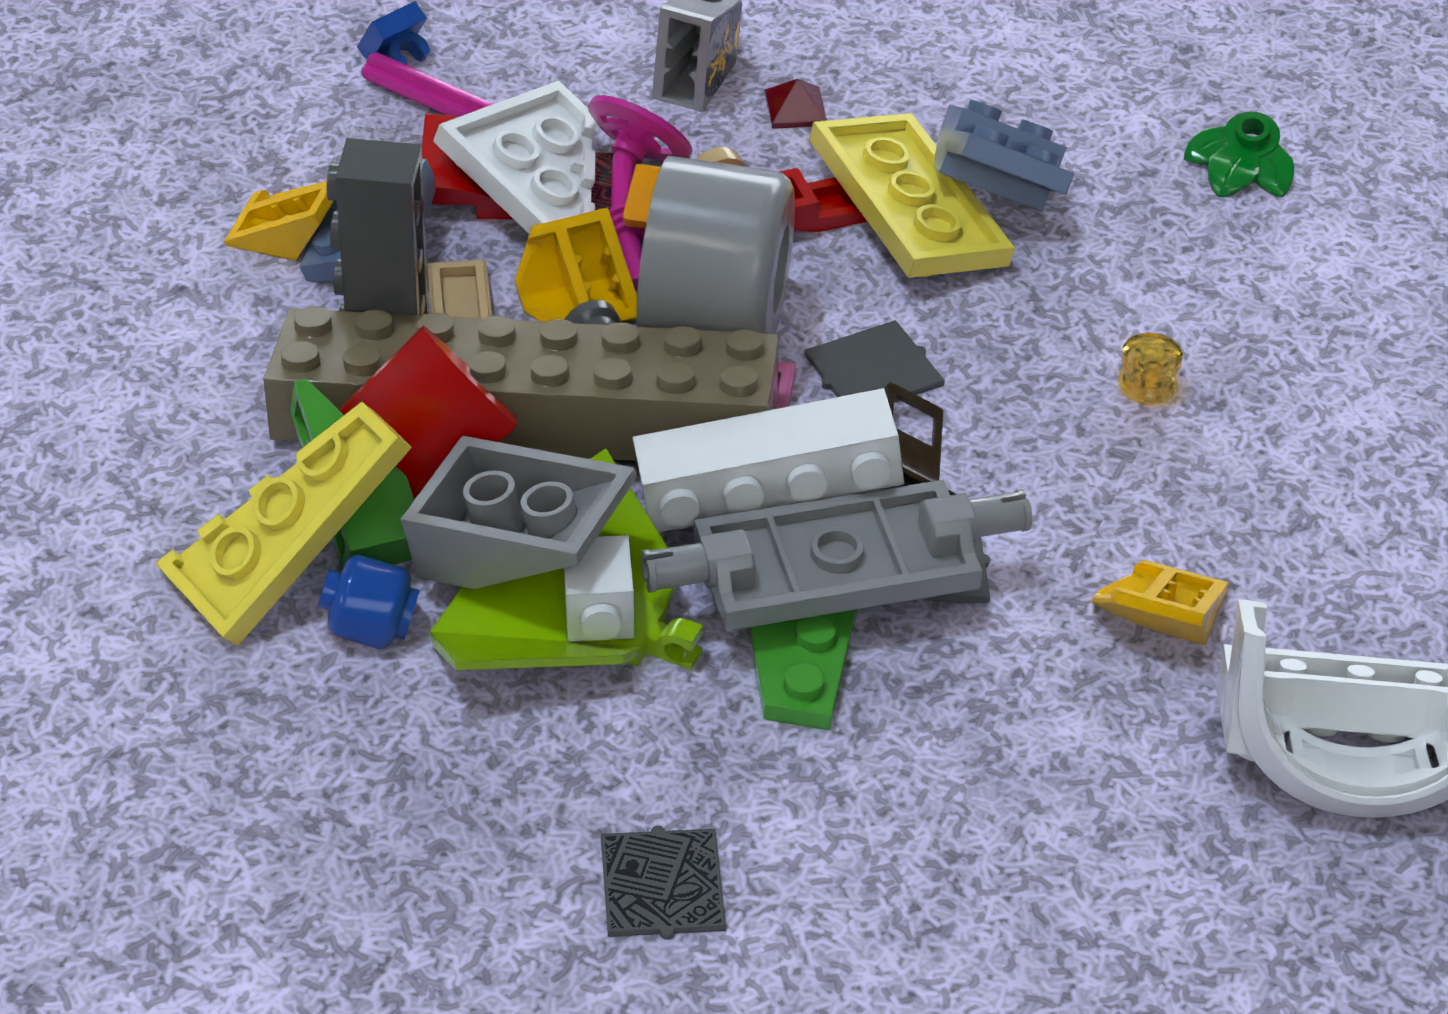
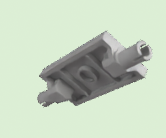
[641,480,1032,631]

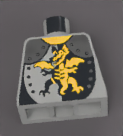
[652,0,742,112]

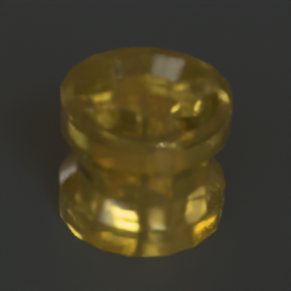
[1117,332,1183,405]

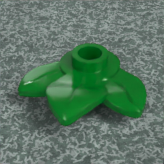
[1184,112,1295,197]

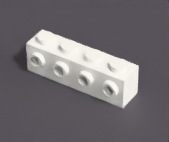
[633,388,904,532]

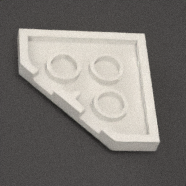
[433,80,596,234]

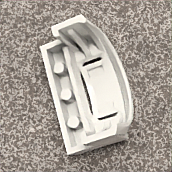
[1217,600,1448,818]

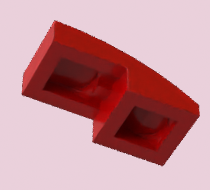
[779,168,867,232]

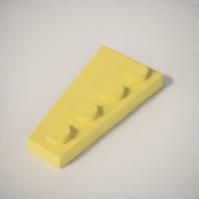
[155,402,412,646]

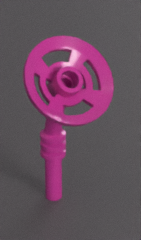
[588,95,693,291]

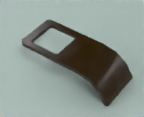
[884,382,957,496]

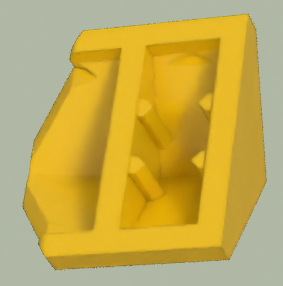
[223,180,333,260]
[514,207,637,323]
[1091,560,1229,645]

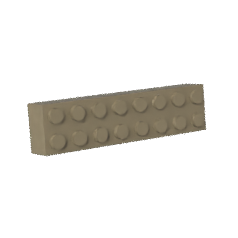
[263,306,779,461]

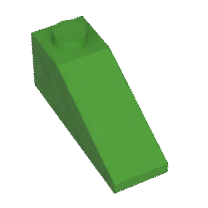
[290,379,416,570]

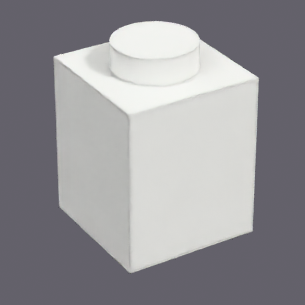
[563,535,634,642]

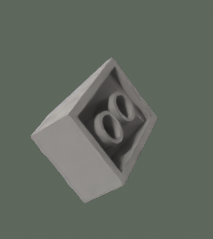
[401,436,637,589]

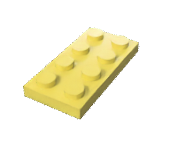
[809,113,1015,278]

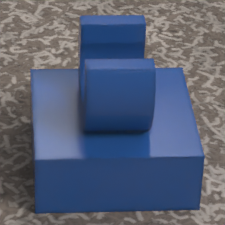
[357,1,430,65]

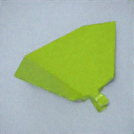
[430,448,703,670]

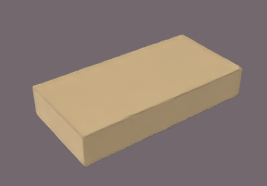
[427,260,492,318]

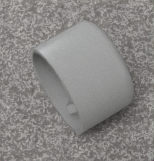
[636,156,795,334]

